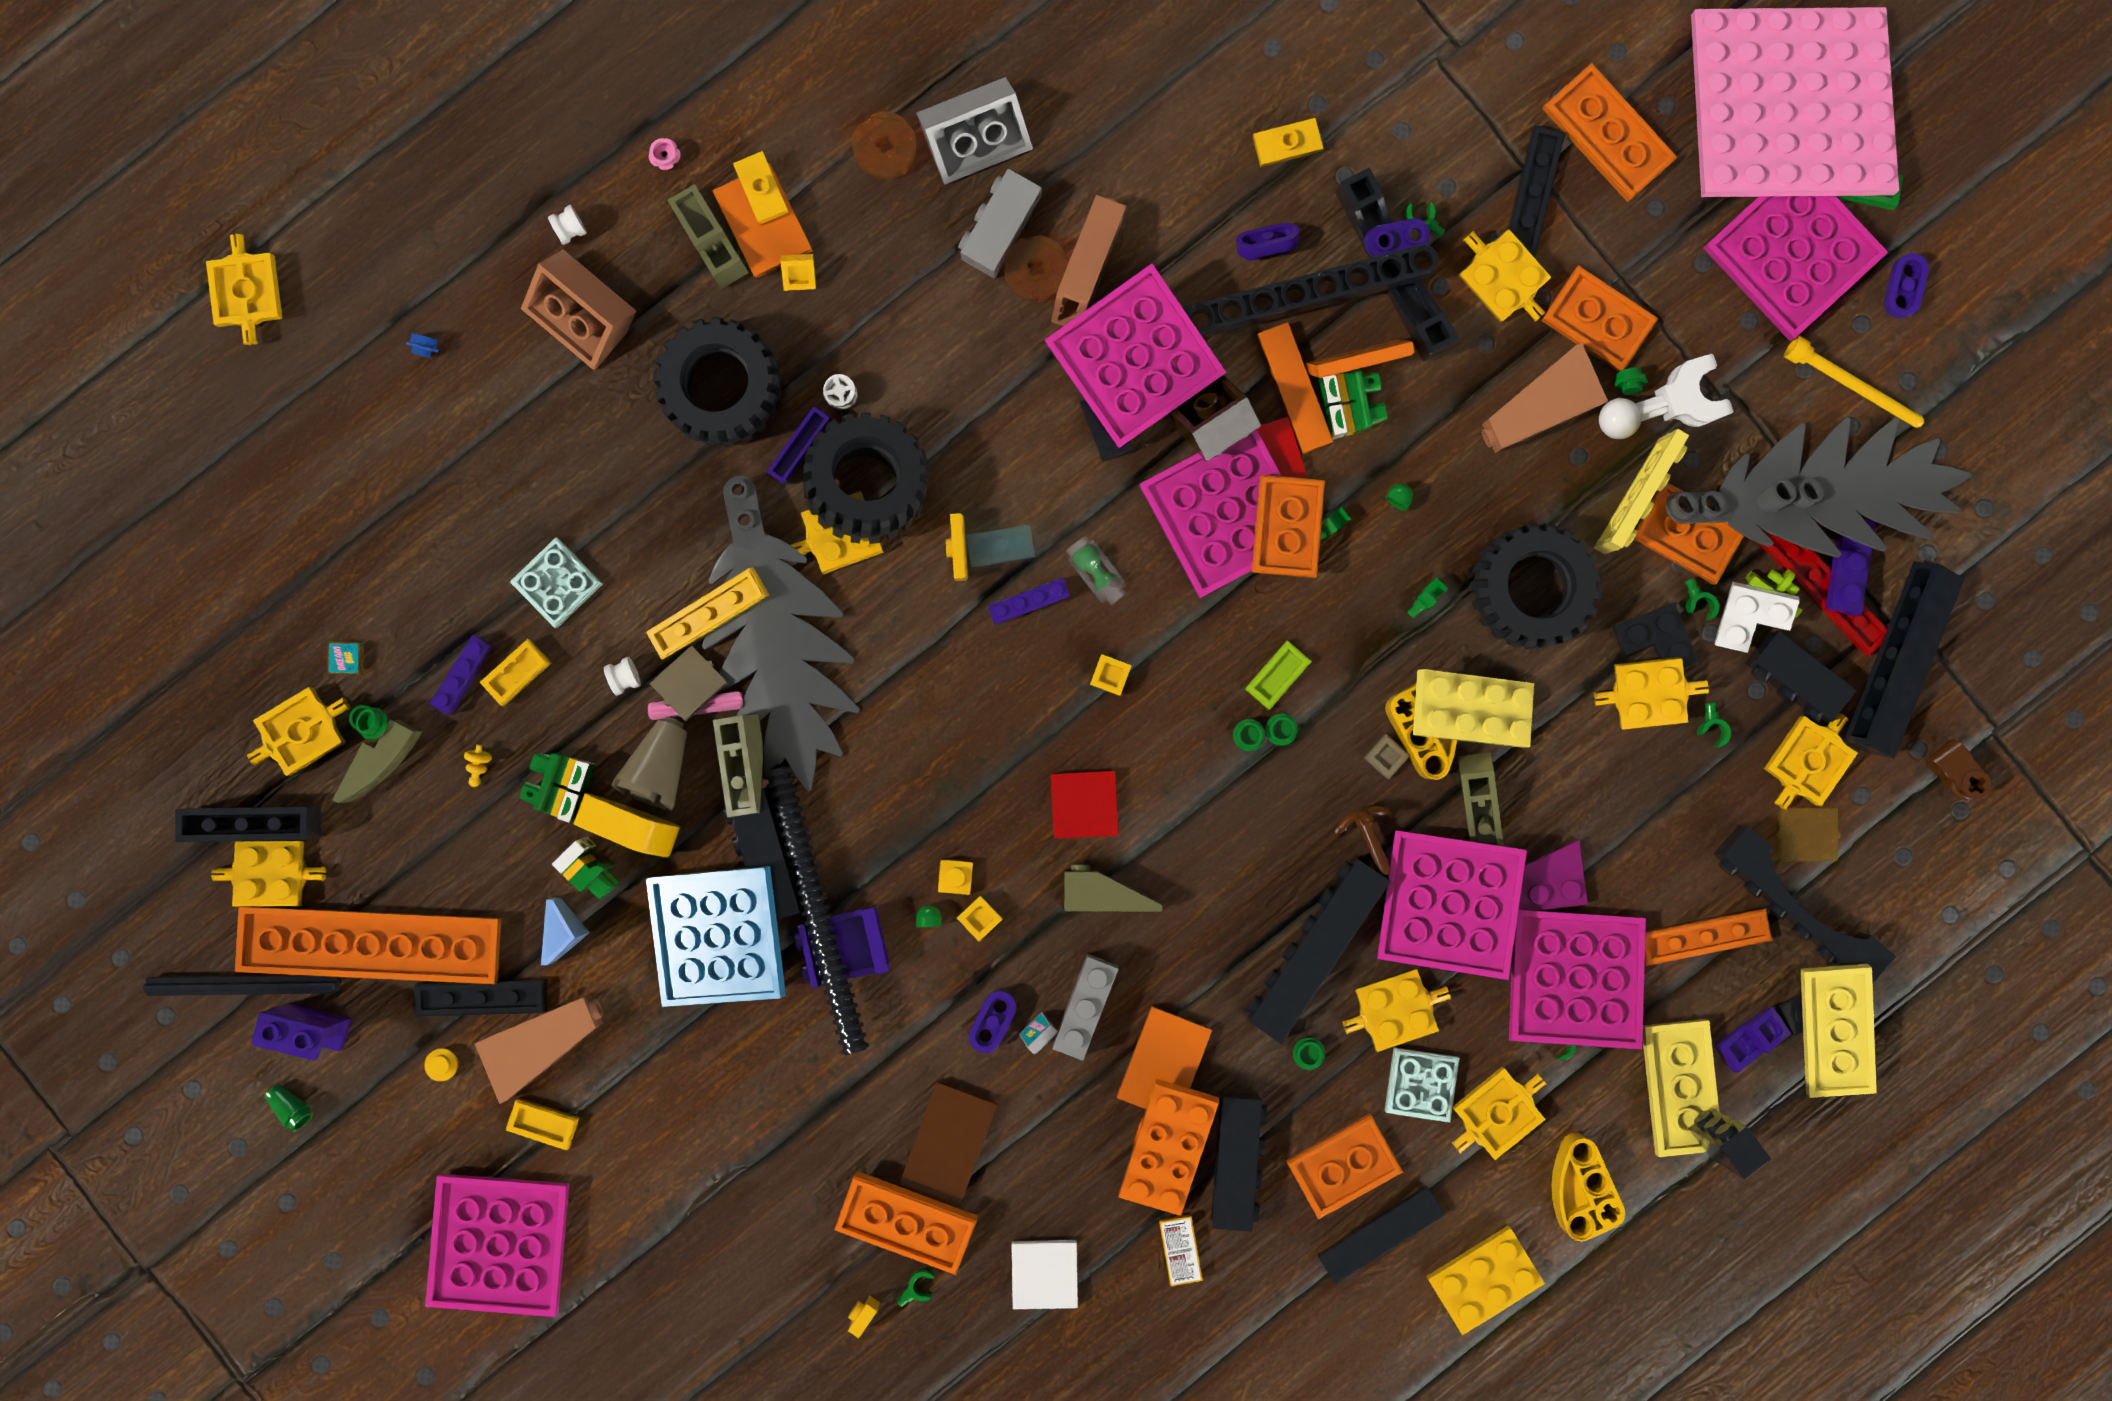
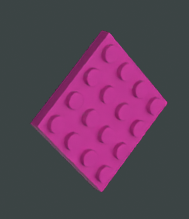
[1703,196,1888,341]
[1045,264,1226,448]
[1139,429,1282,599]
[1377,830,1527,980]
[1509,910,1646,1049]
[425,1173,570,1317]

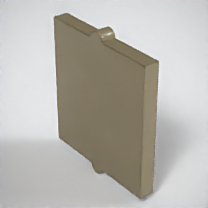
[649,646,728,722]

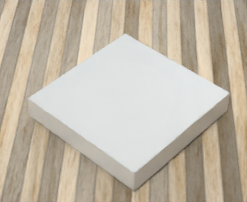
[1012,1240,1078,1309]

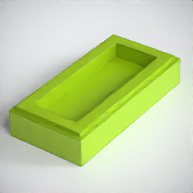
[1245,640,1312,710]

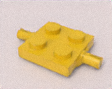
[1458,229,1551,322]
[206,234,283,345]
[791,491,884,574]
[1594,657,1709,730]
[247,687,351,776]
[1764,713,1858,810]
[211,841,326,907]
[1342,969,1451,1052]
[1451,1067,1547,1160]

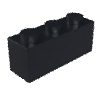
[1745,631,1856,723]
[1688,1109,1772,1180]

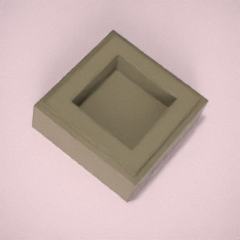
[1364,734,1410,779]

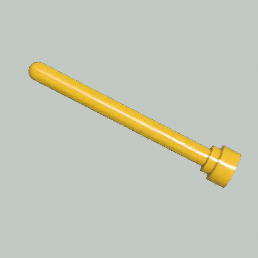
[1784,335,1924,428]

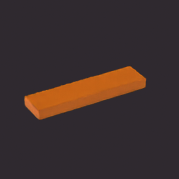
[1257,322,1333,454]
[1645,908,1773,966]

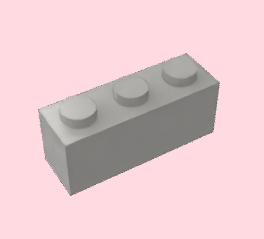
[958,169,1042,279]
[1052,953,1118,1061]

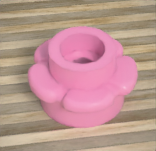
[649,138,680,170]

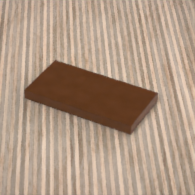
[898,1081,998,1208]

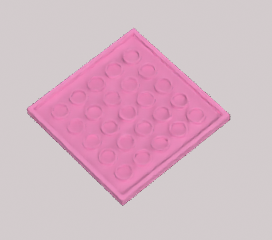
[1691,7,1899,197]

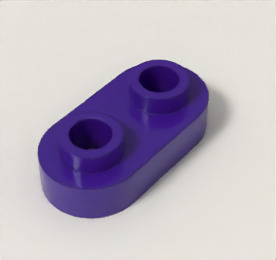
[1364,218,1430,257]
[1236,223,1300,261]
[1884,253,1929,319]
[969,990,1016,1053]

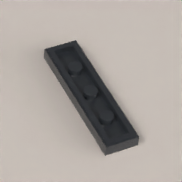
[1507,125,1565,257]
[414,979,547,1017]
[1317,1185,1445,1285]

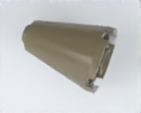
[611,717,688,811]

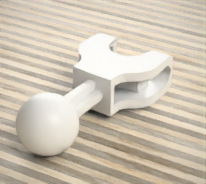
[1599,354,1734,440]

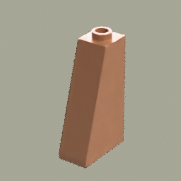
[1051,195,1126,326]
[1482,343,1608,453]
[474,994,603,1104]

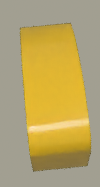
[1385,684,1457,780]
[573,793,680,858]
[1551,1132,1626,1242]

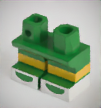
[1318,369,1388,439]
[520,753,596,823]
[552,837,621,900]

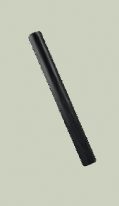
[143,975,340,996]

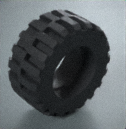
[653,317,783,447]
[803,412,929,544]
[1470,523,1603,649]

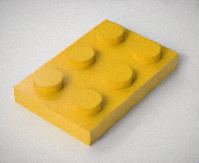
[1426,1226,1545,1335]

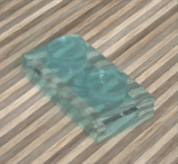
[966,525,1035,568]

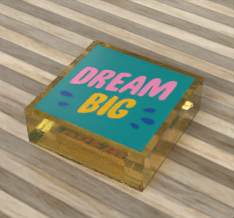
[327,642,364,675]

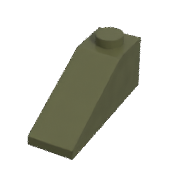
[713,714,763,817]
[1458,752,1504,846]
[1064,864,1162,912]

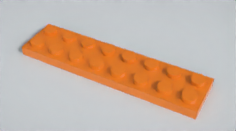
[235,907,501,984]

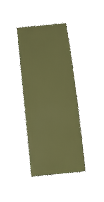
[667,184,749,289]
[332,719,422,803]

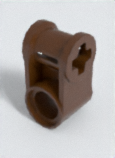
[1926,738,1992,799]

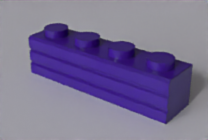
[767,406,832,486]
[988,577,1070,625]
[430,635,495,715]

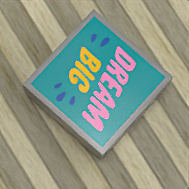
[1019,1012,1058,1055]

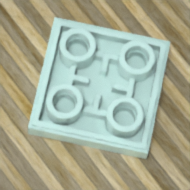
[510,537,603,628]
[1384,1047,1460,1122]

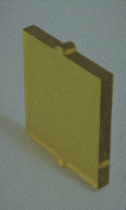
[1776,808,1841,862]

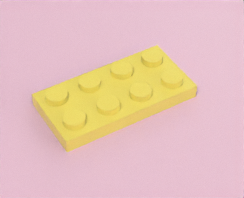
[1594,429,1689,555]
[1413,669,1534,748]
[1801,964,1877,1098]
[1643,1019,1719,1157]

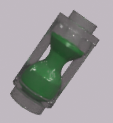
[1066,535,1128,605]

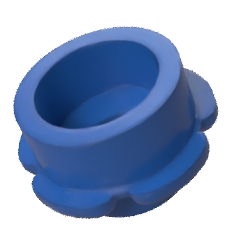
[406,333,439,358]

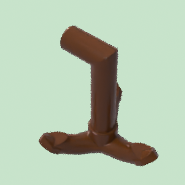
[1334,805,1391,875]

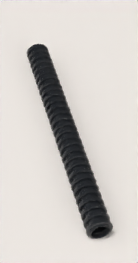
[763,767,870,1056]

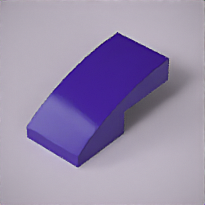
[1714,1007,1792,1072]

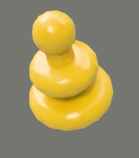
[464,744,492,787]

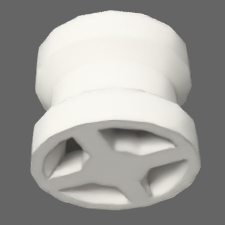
[548,204,587,245]
[823,374,858,410]
[604,657,641,696]

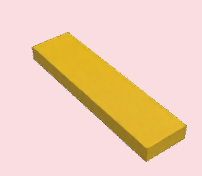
[646,567,770,660]

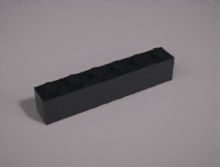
[1844,561,1965,759]
[1246,858,1391,1044]

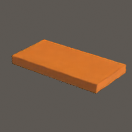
[1542,63,1677,202]
[834,1171,978,1275]

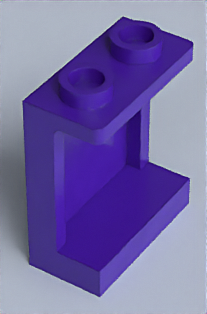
[794,905,891,989]
[252,1003,352,1060]

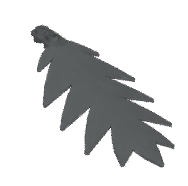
[1665,417,1972,558]
[702,476,860,791]

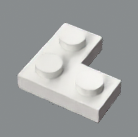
[1715,582,1800,653]

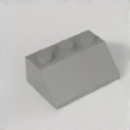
[917,77,1033,185]

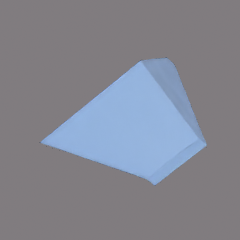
[541,897,590,965]

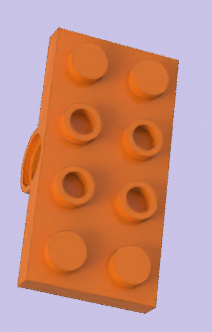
[1119,1079,1219,1216]

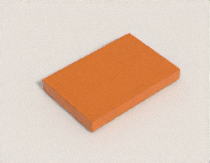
[712,163,813,279]
[1541,265,1659,372]
[1305,339,1415,378]
[1251,475,1325,578]
[1634,483,1744,585]
[1117,1006,1212,1109]
[1286,1113,1403,1220]

